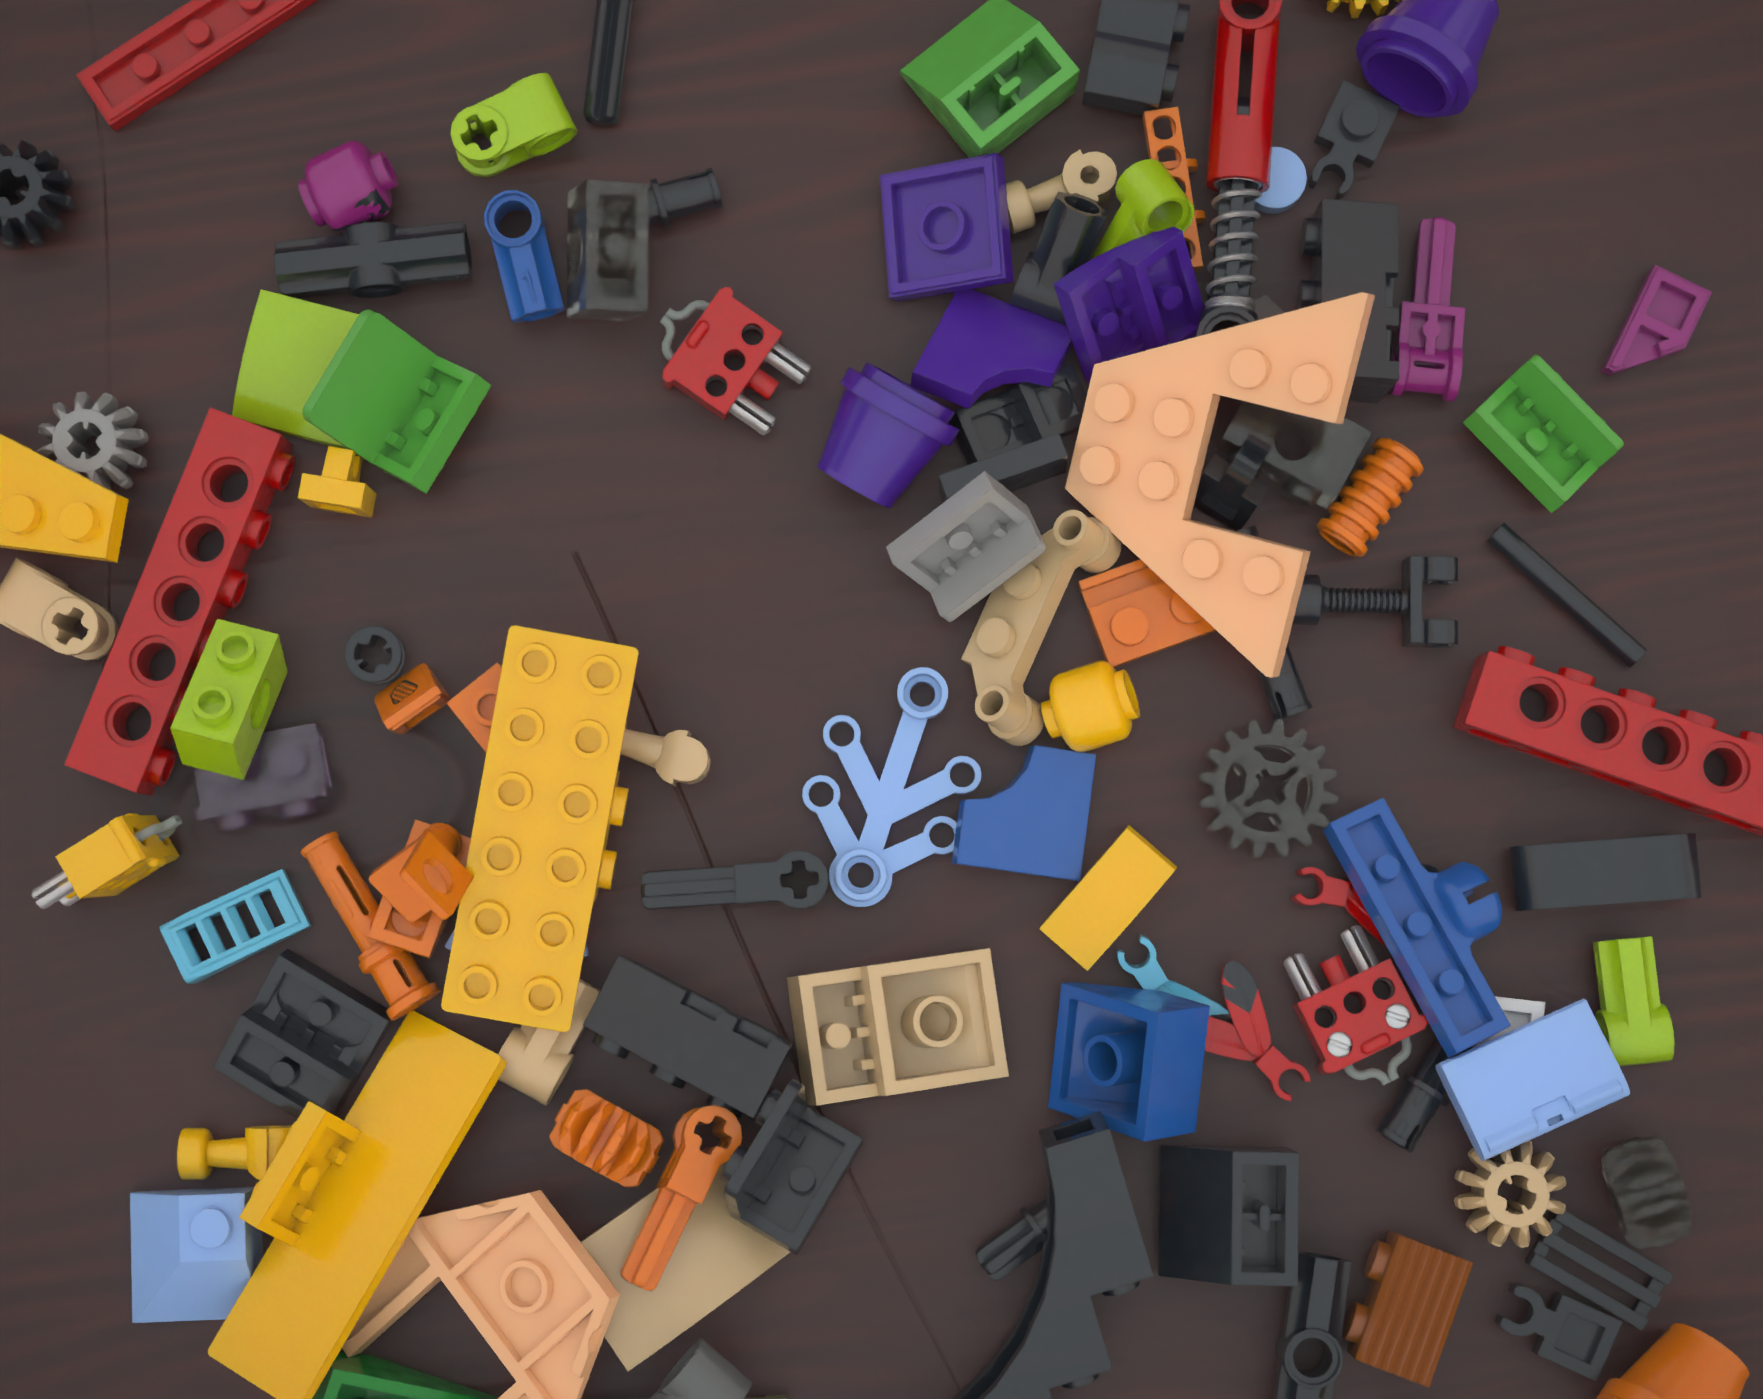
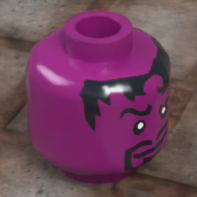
[298,140,398,234]

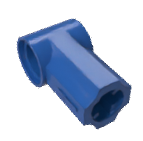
[484,190,566,323]

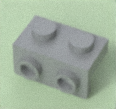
[886,471,1046,622]

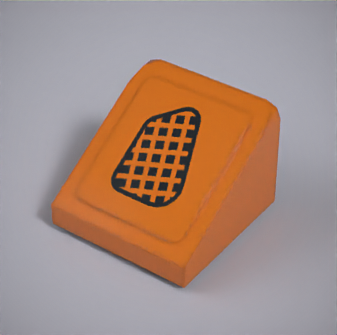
[374,663,451,735]

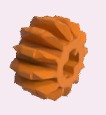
[549,1089,665,1187]

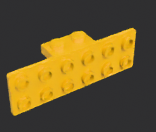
[441,625,639,1032]
[208,1011,507,1399]

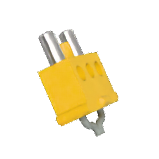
[32,813,182,909]

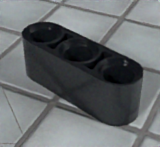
[1509,833,1702,911]

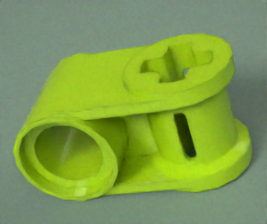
[450,73,578,178]

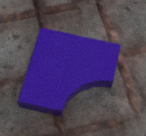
[910,289,1073,409]

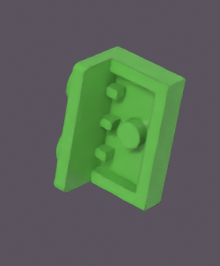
[1463,355,1624,514]

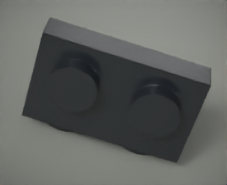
[721,1079,863,1255]

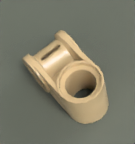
[0,557,118,661]

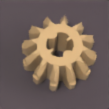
[1454,1140,1566,1248]

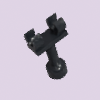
[1292,556,1458,648]

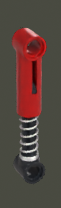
[1196,0,1282,337]

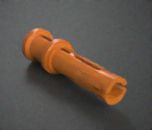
[301,831,441,1021]

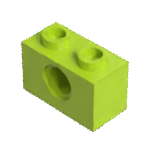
[170,619,288,780]

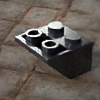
[1158,1144,1299,1287]

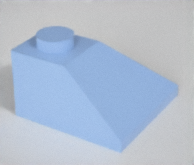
[130,1187,263,1323]

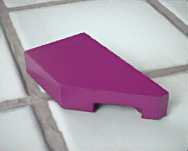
[1601,265,1712,376]

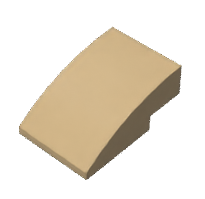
[786,948,1009,1106]
[580,1144,790,1371]

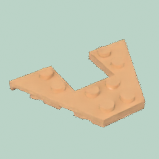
[1065,292,1375,678]
[342,1190,620,1399]

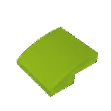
[232,289,359,449]

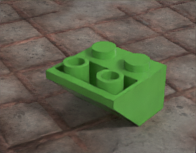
[900,0,1080,158]

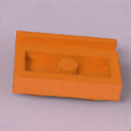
[1077,559,1217,668]

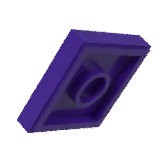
[880,153,1014,302]

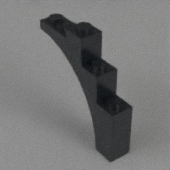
[954,1111,1153,1399]

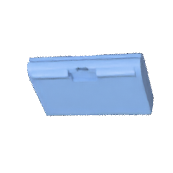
[1435,998,1630,1161]

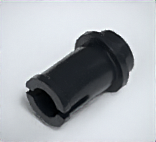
[639,168,723,228]

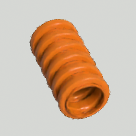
[1316,438,1424,557]

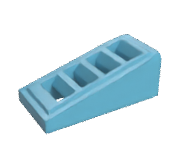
[160,869,312,984]

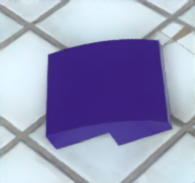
[1053,227,1205,383]

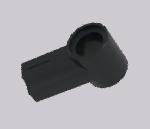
[1009,191,1108,326]

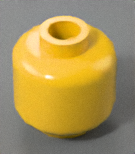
[1041,660,1140,753]

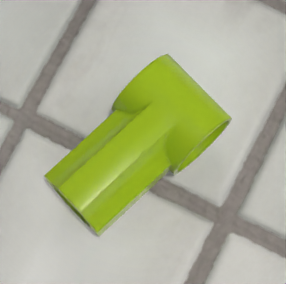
[1090,159,1194,260]
[1592,936,1675,1066]

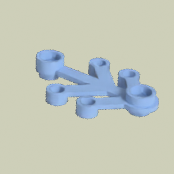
[802,667,982,907]

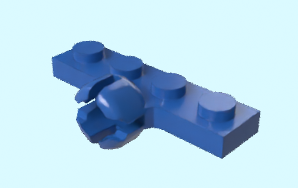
[1322,798,1511,1058]

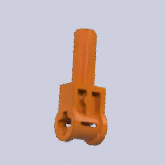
[621,1105,742,1291]

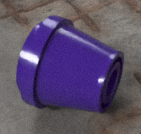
[1356,0,1499,118]
[817,362,960,509]

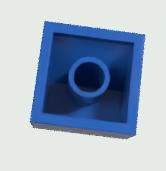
[1048,982,1210,1142]

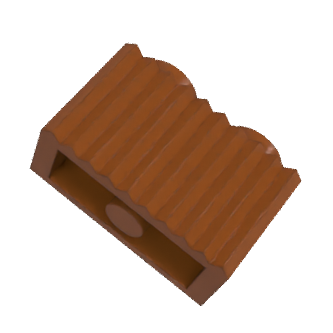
[1342,1230,1473,1387]

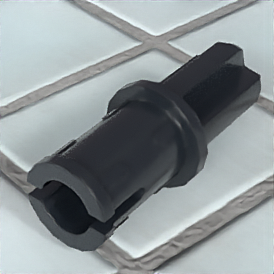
[1375,1038,1472,1153]
[975,1198,1047,1281]

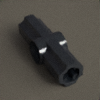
[273,221,473,298]
[1273,1252,1352,1399]

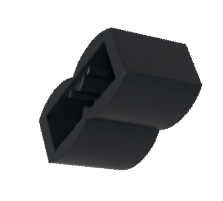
[1082,0,1190,116]

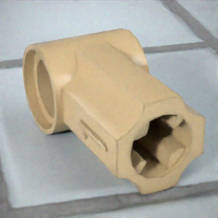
[498,979,600,1106]

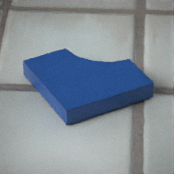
[951,745,1096,881]

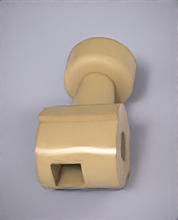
[1006,150,1117,234]
[621,721,711,787]

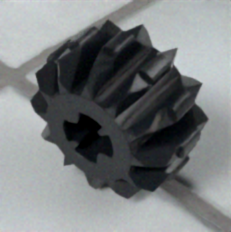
[0,140,76,250]

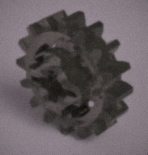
[1196,719,1338,858]

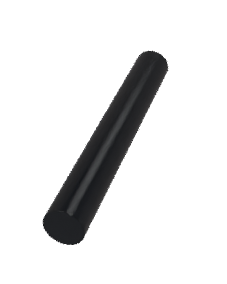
[1487,522,1647,668]

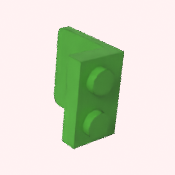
[303,309,492,494]

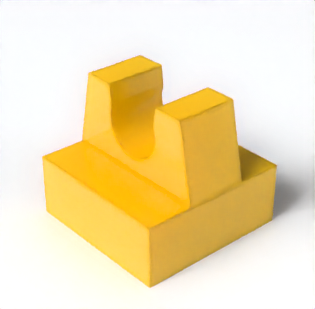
[298,446,377,518]

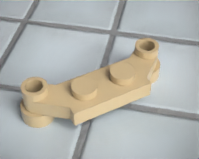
[961,510,1121,746]

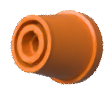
[1597,1323,1750,1399]

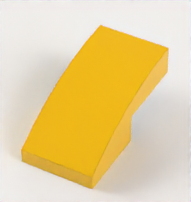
[1039,825,1177,971]

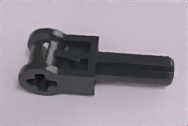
[641,850,830,910]

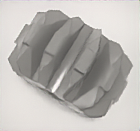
[36,392,149,490]

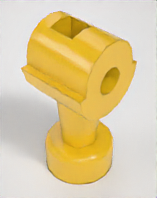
[177,1125,292,1180]

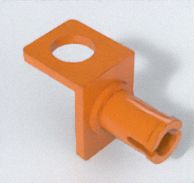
[369,823,474,922]

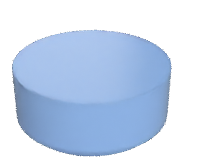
[1255,147,1307,214]

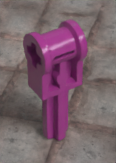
[1388,217,1465,402]

